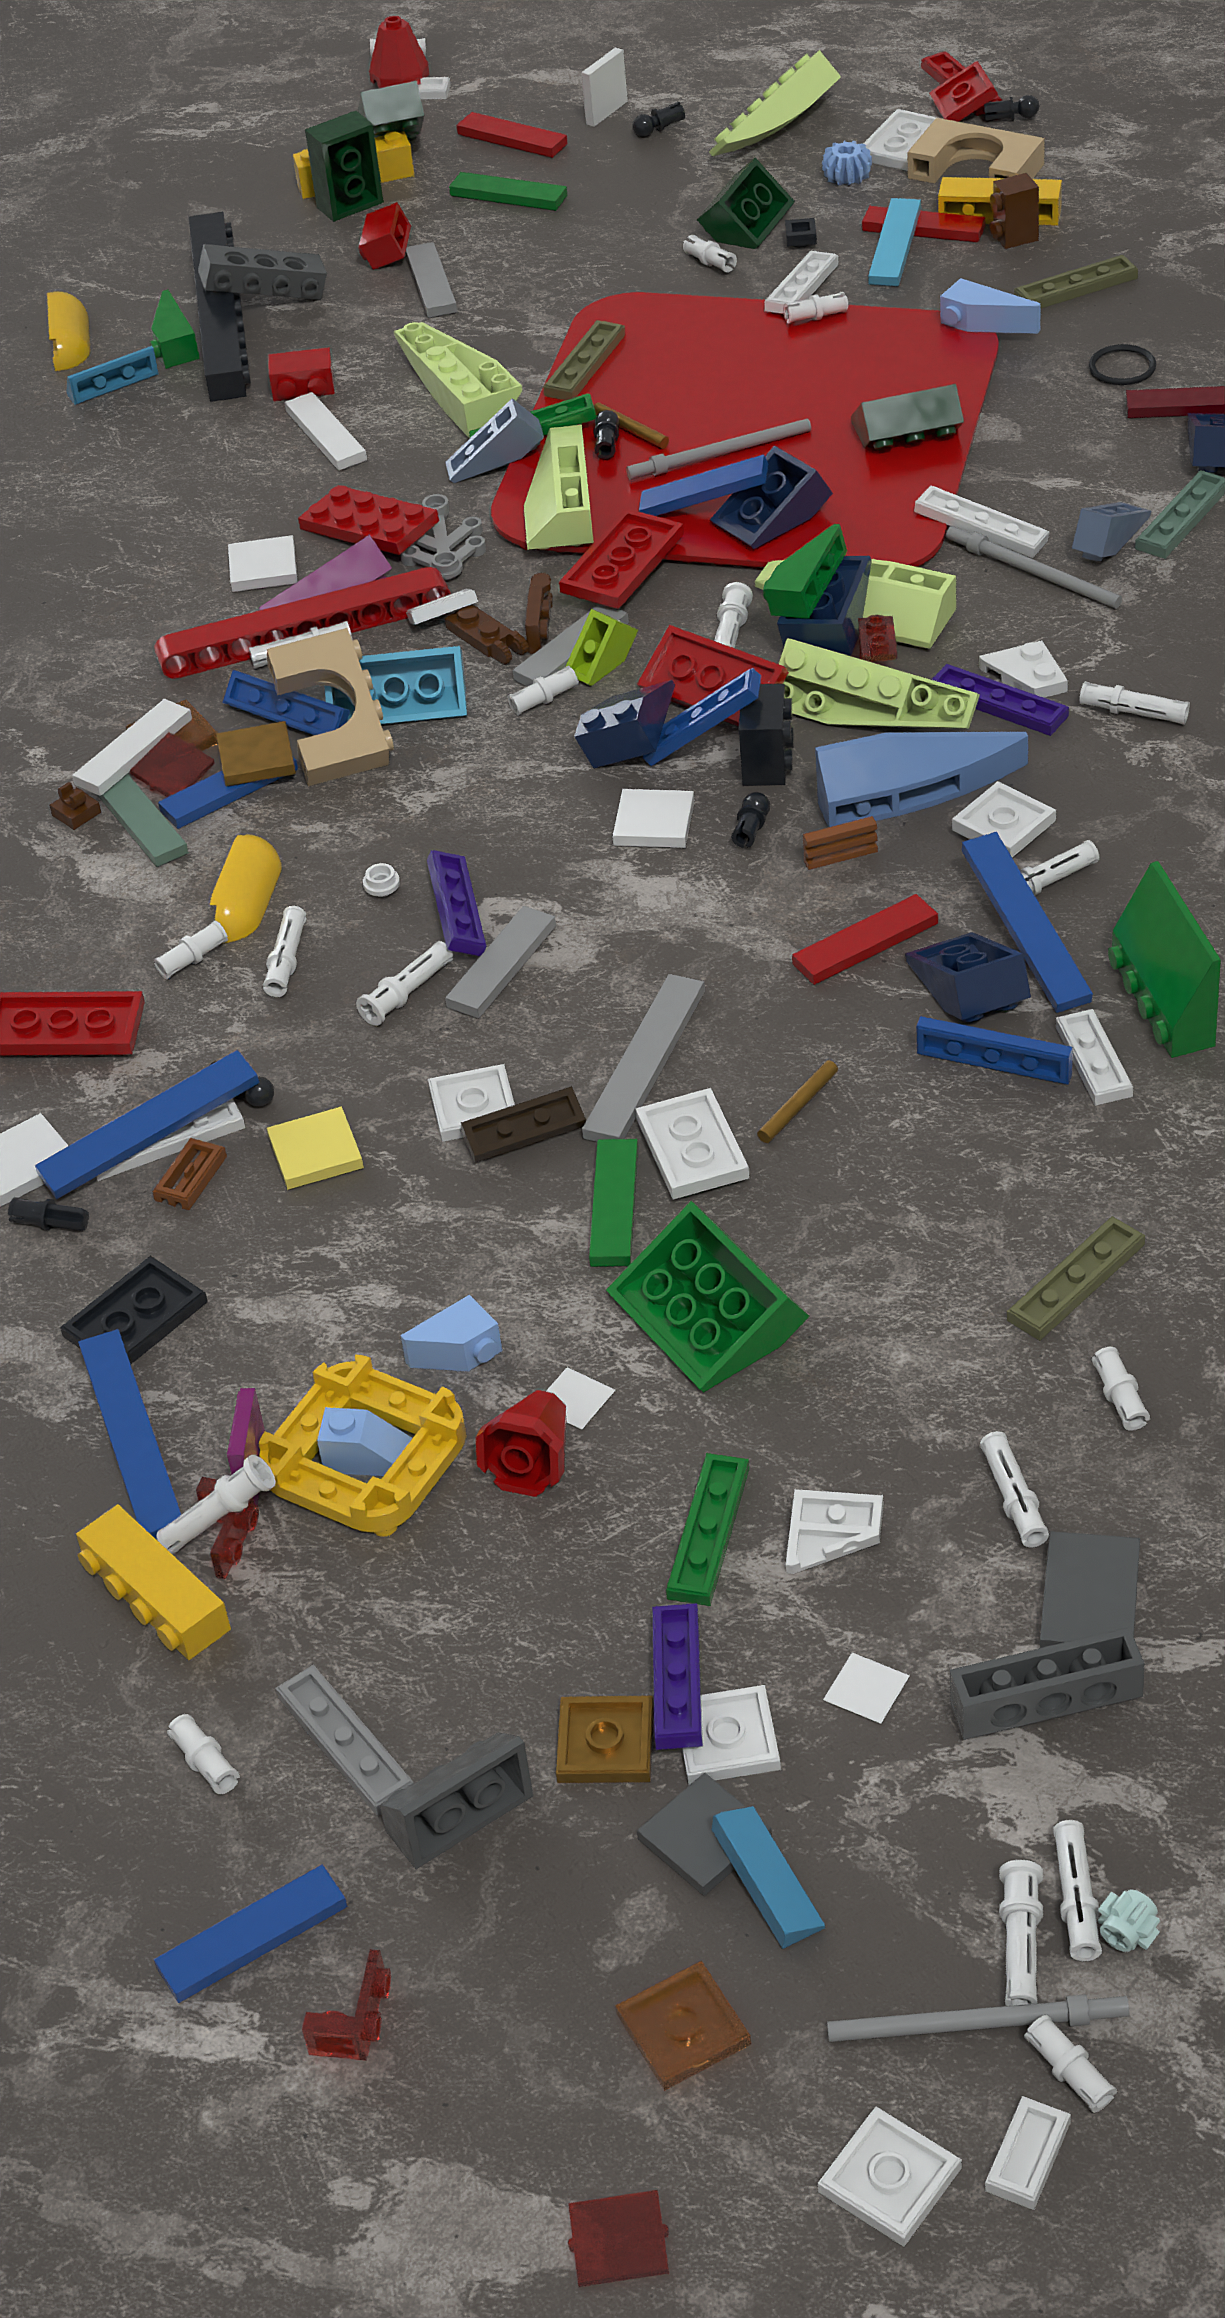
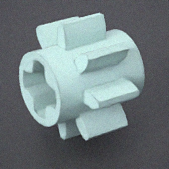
[1097,1890,1160,1952]

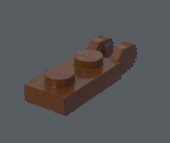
[525,572,553,654]
[445,604,529,665]

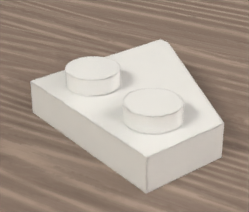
[786,1489,884,1574]

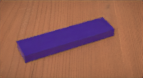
[931,664,1069,736]
[427,850,487,956]
[652,1603,703,1750]

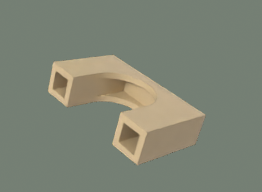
[907,118,1044,183]
[267,628,394,786]

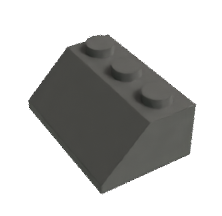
[380,1732,533,1869]

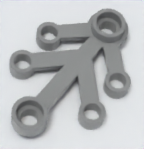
[400,494,486,581]

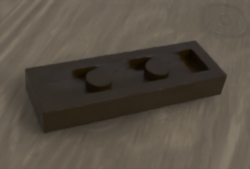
[461,1086,586,1163]

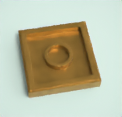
[216,721,296,786]
[556,1696,653,1783]

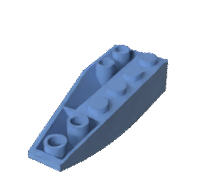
[815,732,1028,827]

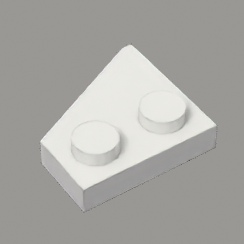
[979,641,1068,698]

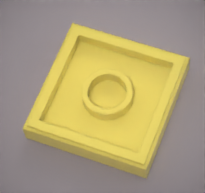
[266,1106,364,1190]

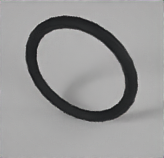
[1089,344,1157,385]

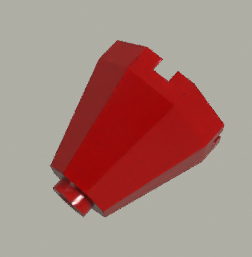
[369,16,429,88]
[475,1390,567,1497]

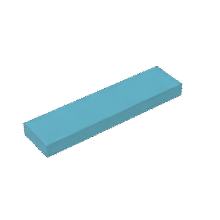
[868,198,921,286]

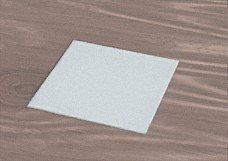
[546,1367,615,1429]
[823,1653,910,1724]

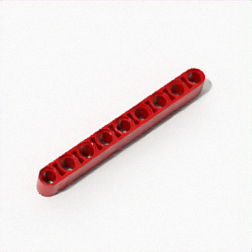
[154,567,451,679]

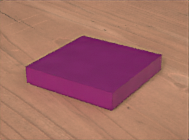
[227,1388,265,1510]

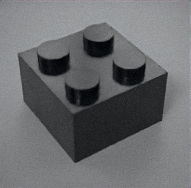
[739,684,794,786]

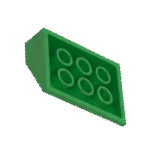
[1108,861,1221,1058]
[606,1201,810,1393]

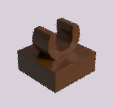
[50,782,101,830]

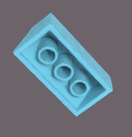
[324,646,467,725]

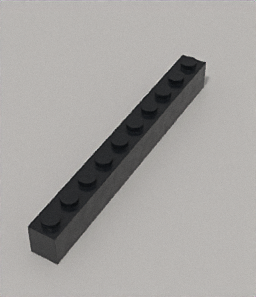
[188,212,251,402]

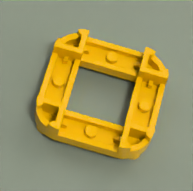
[258,1354,466,1537]

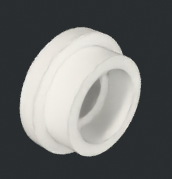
[363,863,400,897]

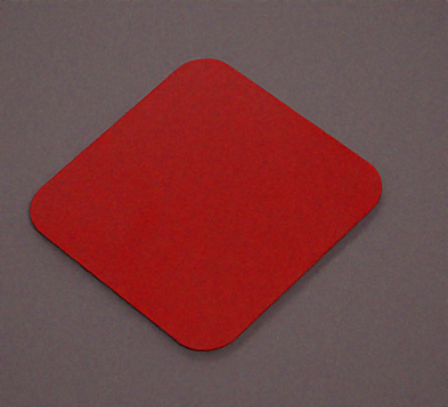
[491,292,999,568]

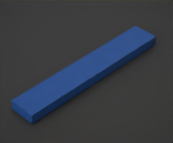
[961,831,1093,1013]
[35,1050,259,1199]
[78,1329,181,1540]

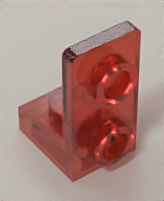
[858,615,897,662]
[196,1477,259,1579]
[302,1949,391,2061]

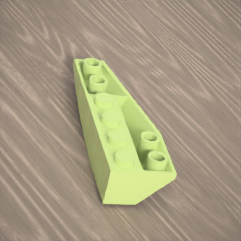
[709,50,841,156]
[394,322,523,438]
[524,425,594,550]
[755,559,956,649]
[779,638,980,729]

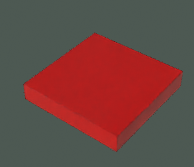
[929,61,999,122]

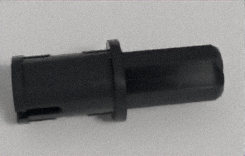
[8,1197,89,1231]

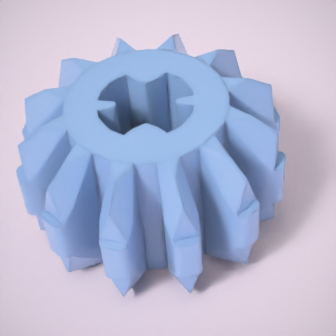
[822,141,872,186]

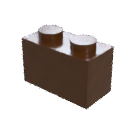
[990,173,1039,249]

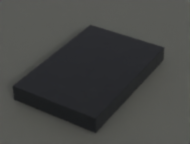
[60,1255,208,1365]

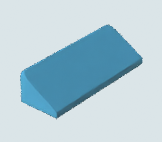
[66,346,159,405]
[711,1807,825,1949]

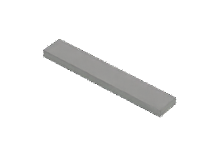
[582,974,705,1142]

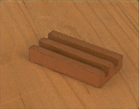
[803,816,878,870]
[152,1138,227,1210]

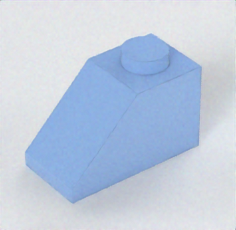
[400,1295,502,1372]
[317,1407,412,1476]

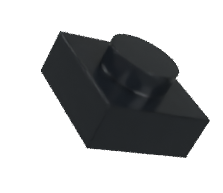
[785,218,817,247]

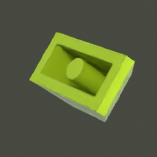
[565,609,638,686]

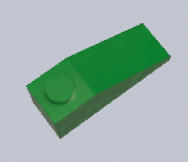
[149,289,200,369]
[763,524,847,619]

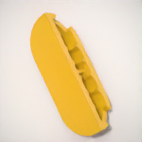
[47,291,90,371]
[210,834,282,943]

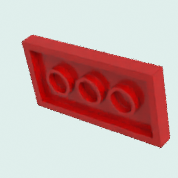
[298,485,440,555]
[559,508,684,609]
[637,625,789,726]
[0,991,145,1055]

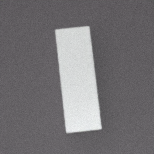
[1056,1009,1133,1106]

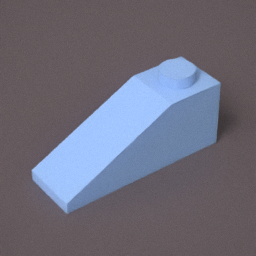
[940,278,1041,334]

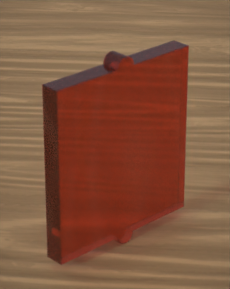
[130,732,214,797]
[568,2190,669,2287]

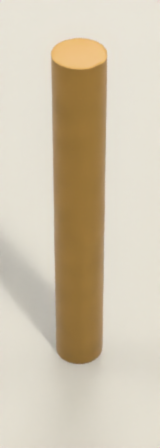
[594,402,669,449]
[757,1060,838,1143]

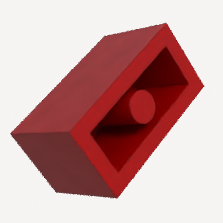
[358,202,411,270]
[268,347,335,401]

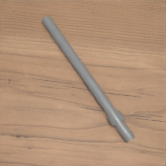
[626,418,811,479]
[946,526,1122,609]
[827,1994,1129,2042]

